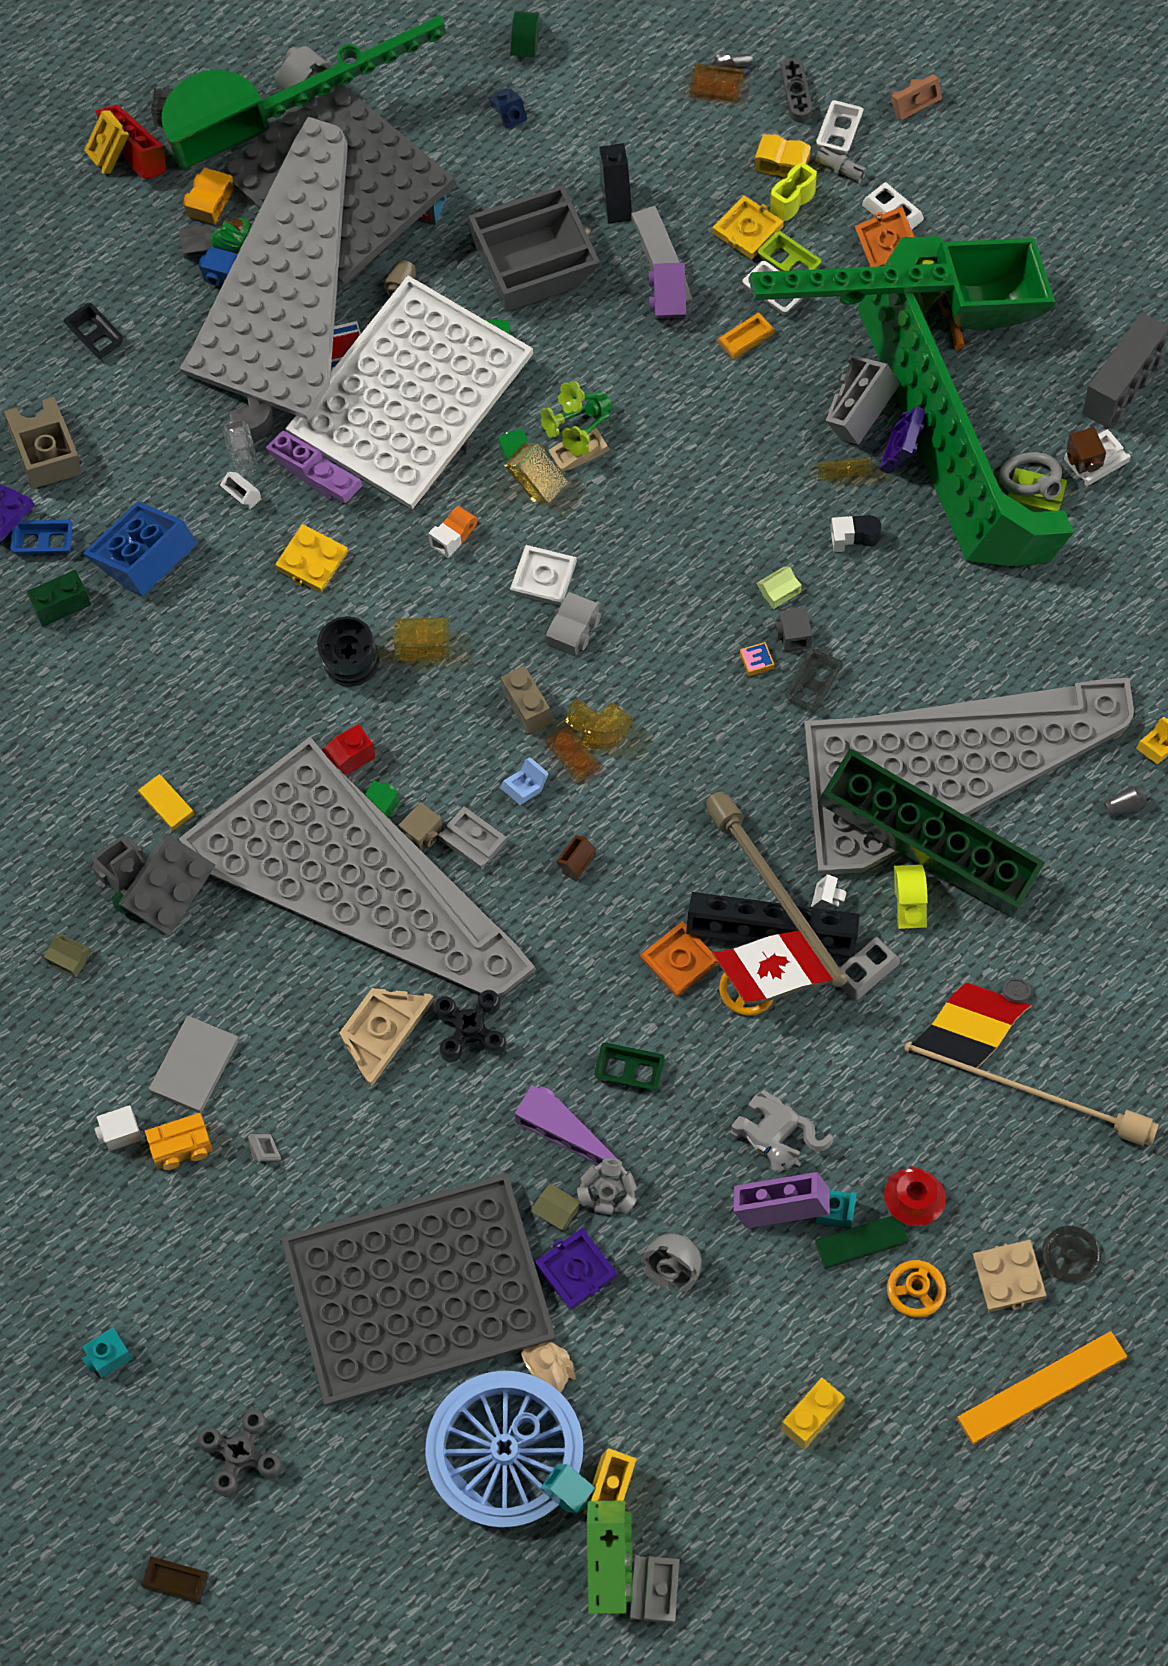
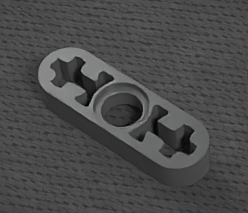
[781,58,812,122]

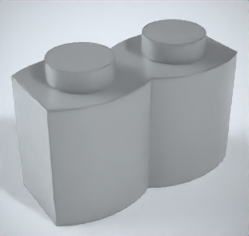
[546,592,601,656]

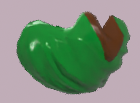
[210,217,253,254]

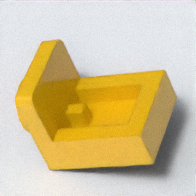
[1136,717,1168,765]

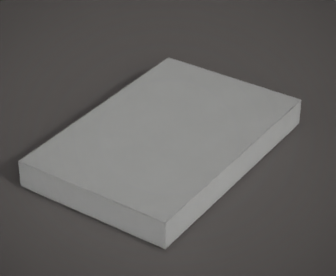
[149,1015,239,1113]

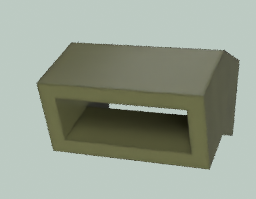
[43,934,91,978]
[531,1184,580,1231]

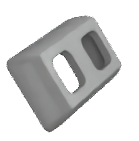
[839,936,900,1000]

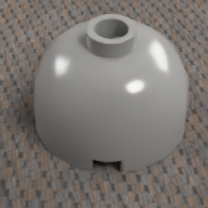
[641,1233,702,1292]

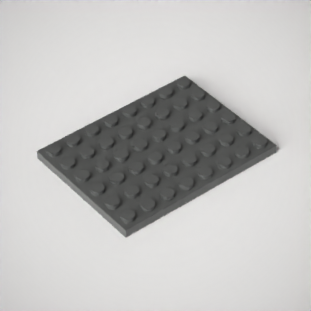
[220,85,457,285]
[281,1173,556,1407]

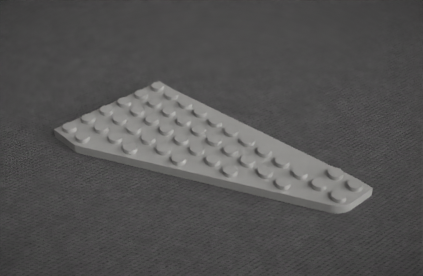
[179,117,348,420]

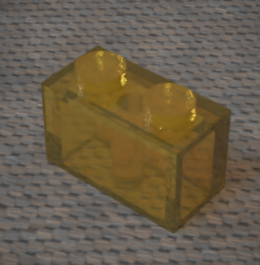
[504,443,568,504]
[394,618,450,662]

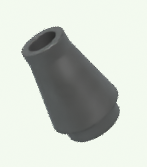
[1104,785,1147,816]

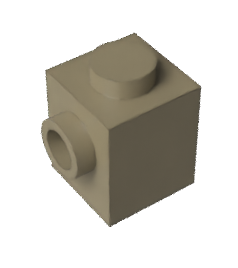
[398,802,443,851]

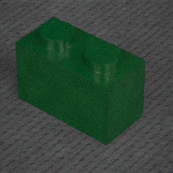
[26,570,91,627]

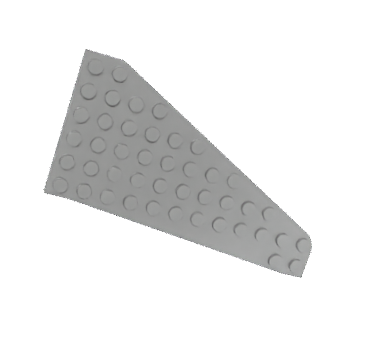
[804,678,1134,875]
[179,737,536,996]

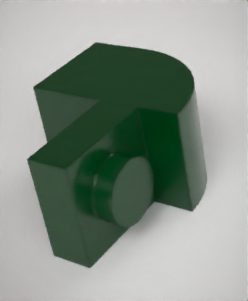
[510,11,542,58]

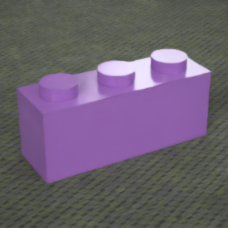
[733,1172,830,1229]

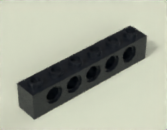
[686,892,860,957]

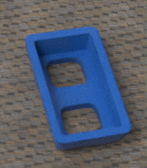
[11,520,73,555]

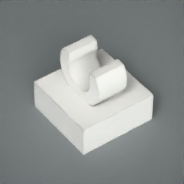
[811,874,847,909]

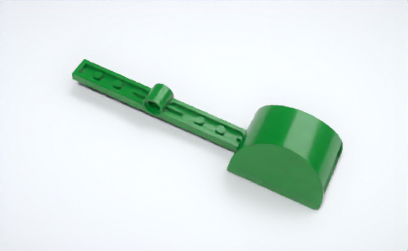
[162,15,446,170]
[748,238,1056,330]

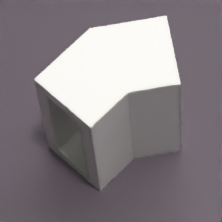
[220,472,261,510]

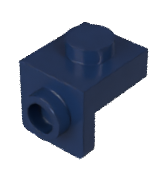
[489,89,527,129]

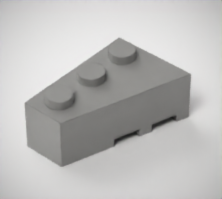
[826,354,901,445]

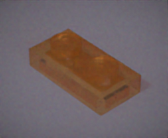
[545,725,600,783]

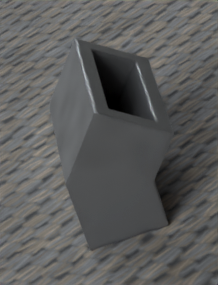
[179,224,213,258]

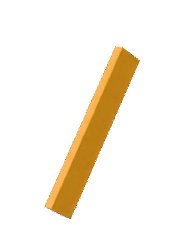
[957,1331,1127,1445]

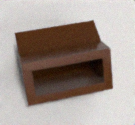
[556,835,596,882]

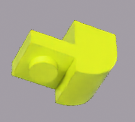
[894,865,928,929]

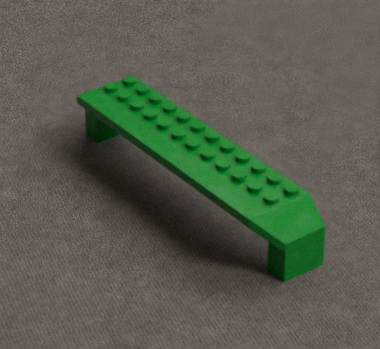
[857,236,1074,566]

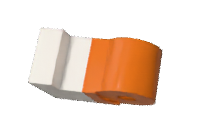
[428,506,478,558]

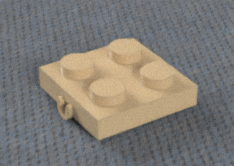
[973,1240,1046,1312]

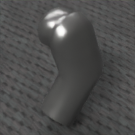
[714,52,752,70]

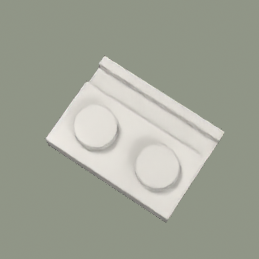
[1064,429,1131,486]

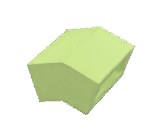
[757,567,802,609]

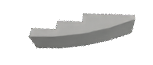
[631,206,692,303]

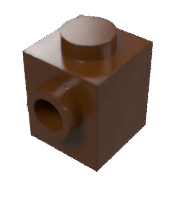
[1067,427,1106,474]

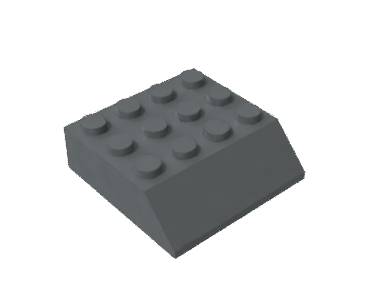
[468,185,600,312]

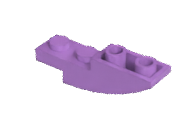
[266,430,363,503]

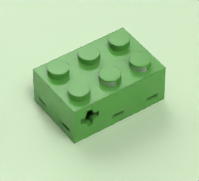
[587,1501,632,1614]

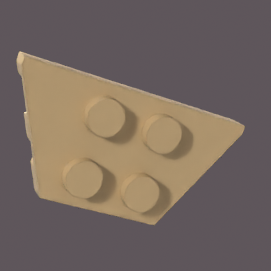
[339,988,434,1087]

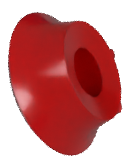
[884,1166,946,1226]

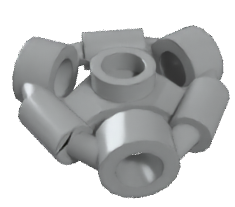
[577,1158,637,1215]

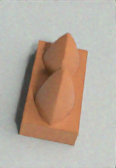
[891,74,942,120]

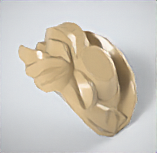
[521,1342,576,1393]

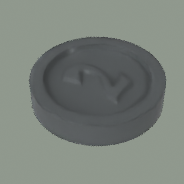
[1002,977,1031,1004]

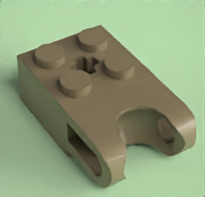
[4,397,82,489]

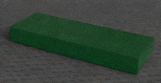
[815,1215,909,1269]

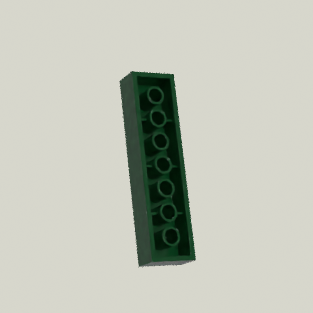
[818,748,1045,917]

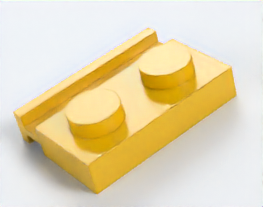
[84,111,129,174]

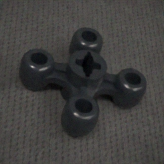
[434,990,506,1062]

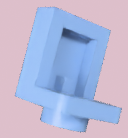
[501,757,548,805]

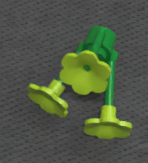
[540,381,612,457]

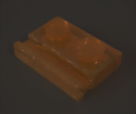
[689,63,744,103]

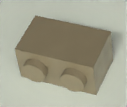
[501,666,551,734]

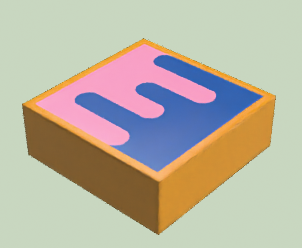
[740,642,774,677]

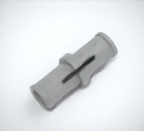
[815,147,867,183]

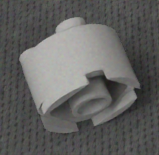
[274,46,332,90]

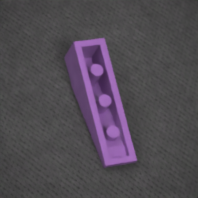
[515,1085,617,1165]

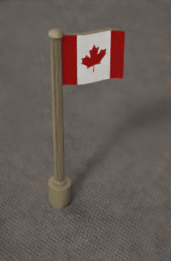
[706,792,848,1004]

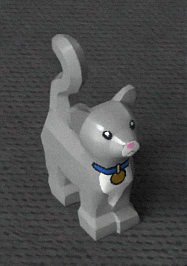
[731,1090,833,1173]

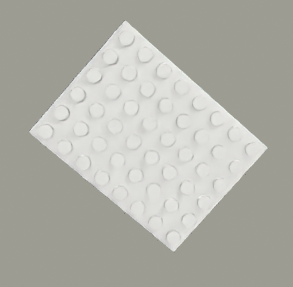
[286,276,534,510]

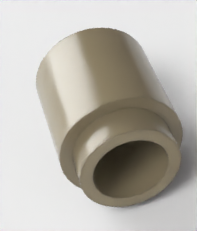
[384,260,416,297]

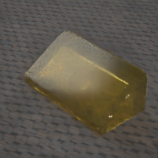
[816,457,872,480]

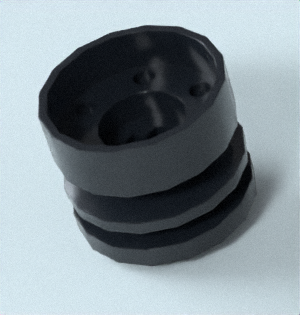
[317,616,380,687]

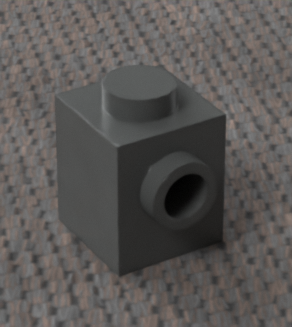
[775,607,812,652]

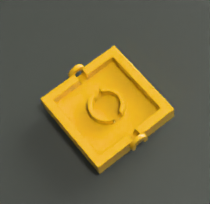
[712,195,784,260]
[275,524,348,593]

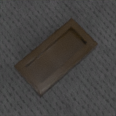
[141,1556,210,1604]

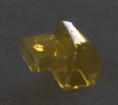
[566,699,632,749]

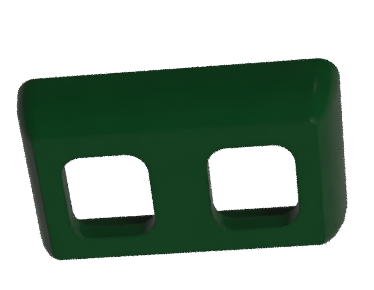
[594,1042,665,1091]

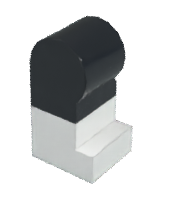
[831,515,882,552]

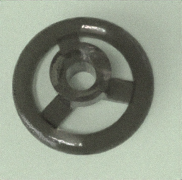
[1042,1226,1101,1283]

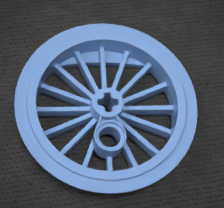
[426,1371,583,1527]

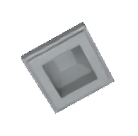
[248,1134,281,1161]

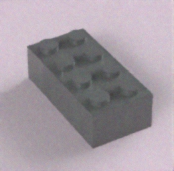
[1082,313,1168,429]

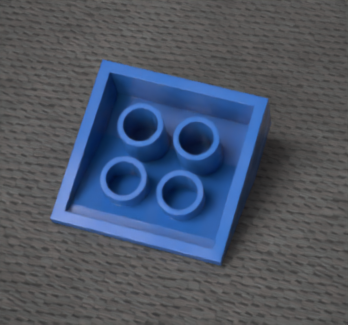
[83,501,197,596]

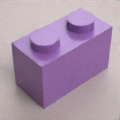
[649,263,686,319]

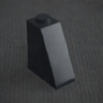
[599,143,632,224]

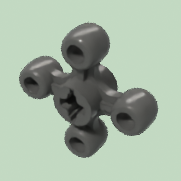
[197,1410,282,1497]

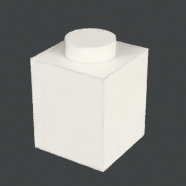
[95,1105,142,1151]

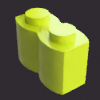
[770,162,817,221]

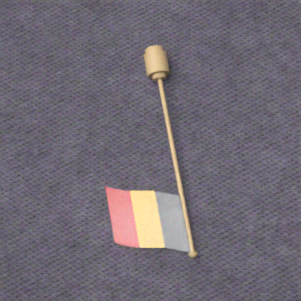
[904,982,1159,1146]

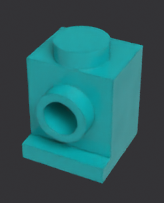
[816,1190,857,1229]

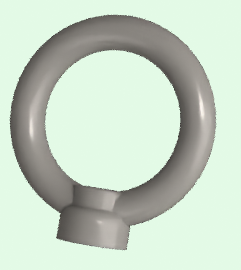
[998,452,1062,500]

